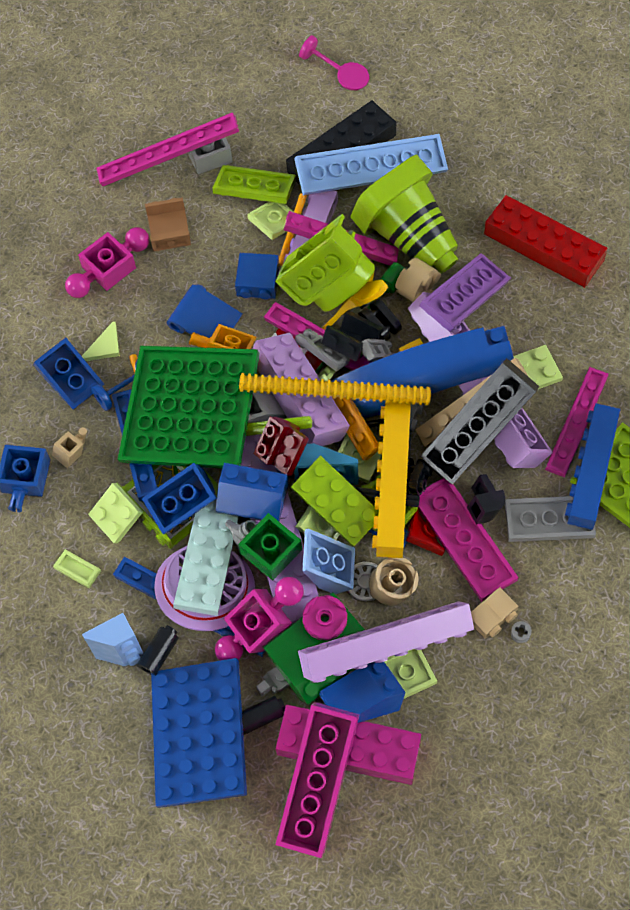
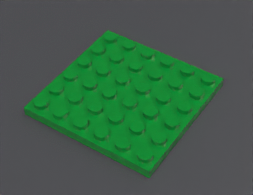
[117,346,260,469]

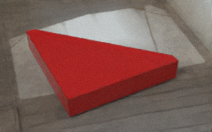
[406,508,445,556]

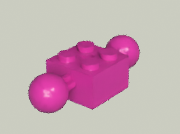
[65,227,150,298]
[215,577,304,661]

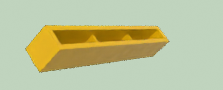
[372,401,411,558]

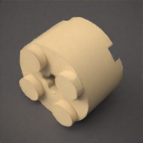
[395,258,441,302]
[369,558,419,606]

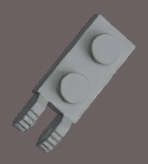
[295,329,350,371]
[362,339,395,361]

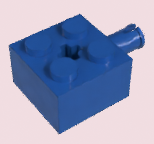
[0,445,51,513]

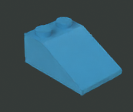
[294,443,359,485]

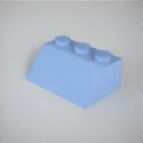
[82,613,144,666]

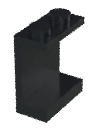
[321,310,383,362]

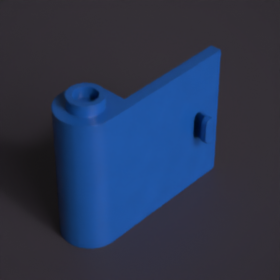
[166,284,242,338]

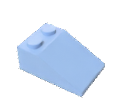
[303,529,355,594]

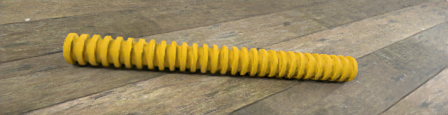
[239,373,431,406]

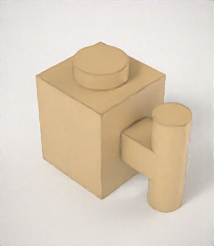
[52,427,87,469]

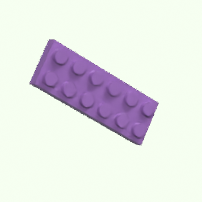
[419,253,511,332]

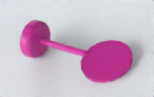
[299,35,369,91]

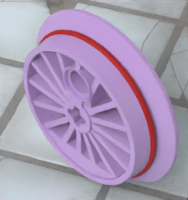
[154,545,255,631]

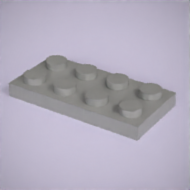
[505,496,596,542]

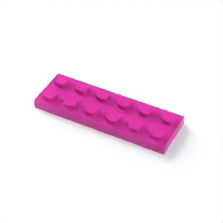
[418,478,519,602]

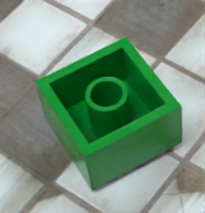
[238,513,302,581]

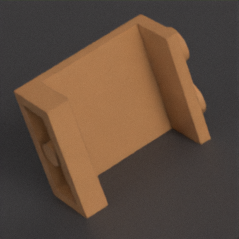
[145,197,191,252]

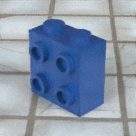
[235,253,280,300]

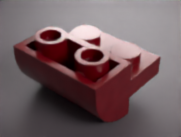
[253,416,309,476]

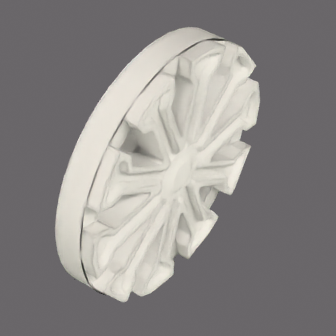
[348,562,378,601]

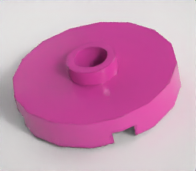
[303,595,347,641]

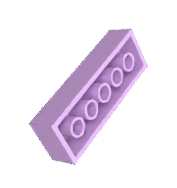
[253,333,350,446]

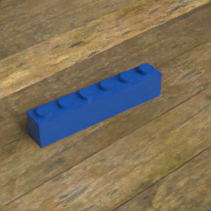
[565,403,620,530]

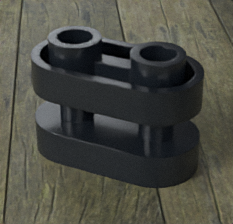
[358,299,402,341]
[406,458,433,496]

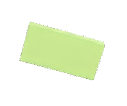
[53,549,101,588]

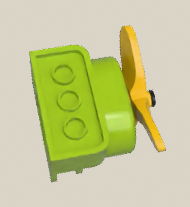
[275,214,388,330]

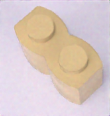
[471,588,519,639]

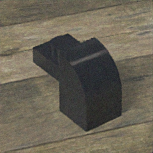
[467,474,506,525]

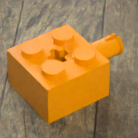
[189,324,257,349]

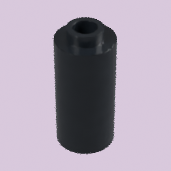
[137,625,179,676]
[242,696,286,736]

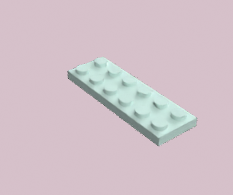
[173,499,239,616]

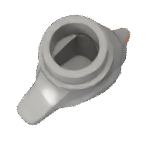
[225,520,257,552]

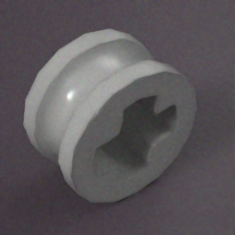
[511,621,531,643]

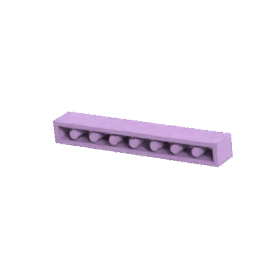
[298,601,474,683]

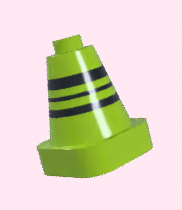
[350,155,459,274]

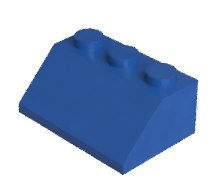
[142,463,217,534]
[216,463,289,521]

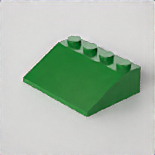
[263,592,365,705]

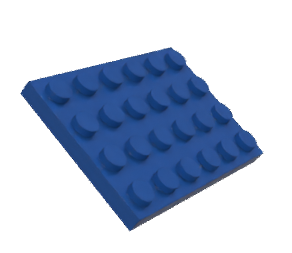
[151,658,247,808]

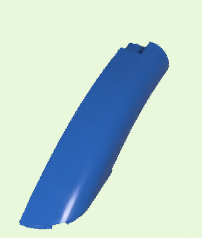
[331,326,514,419]

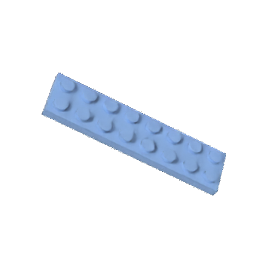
[294,134,448,195]

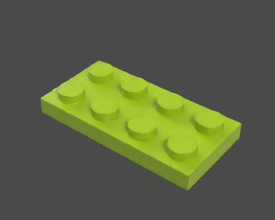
[212,165,296,204]
[290,455,379,547]

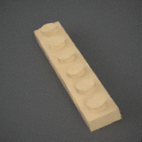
[415,358,529,447]

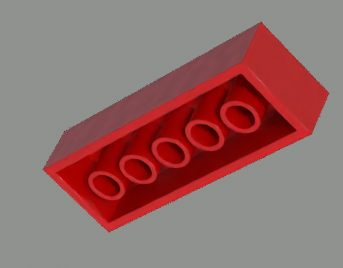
[484,195,608,288]

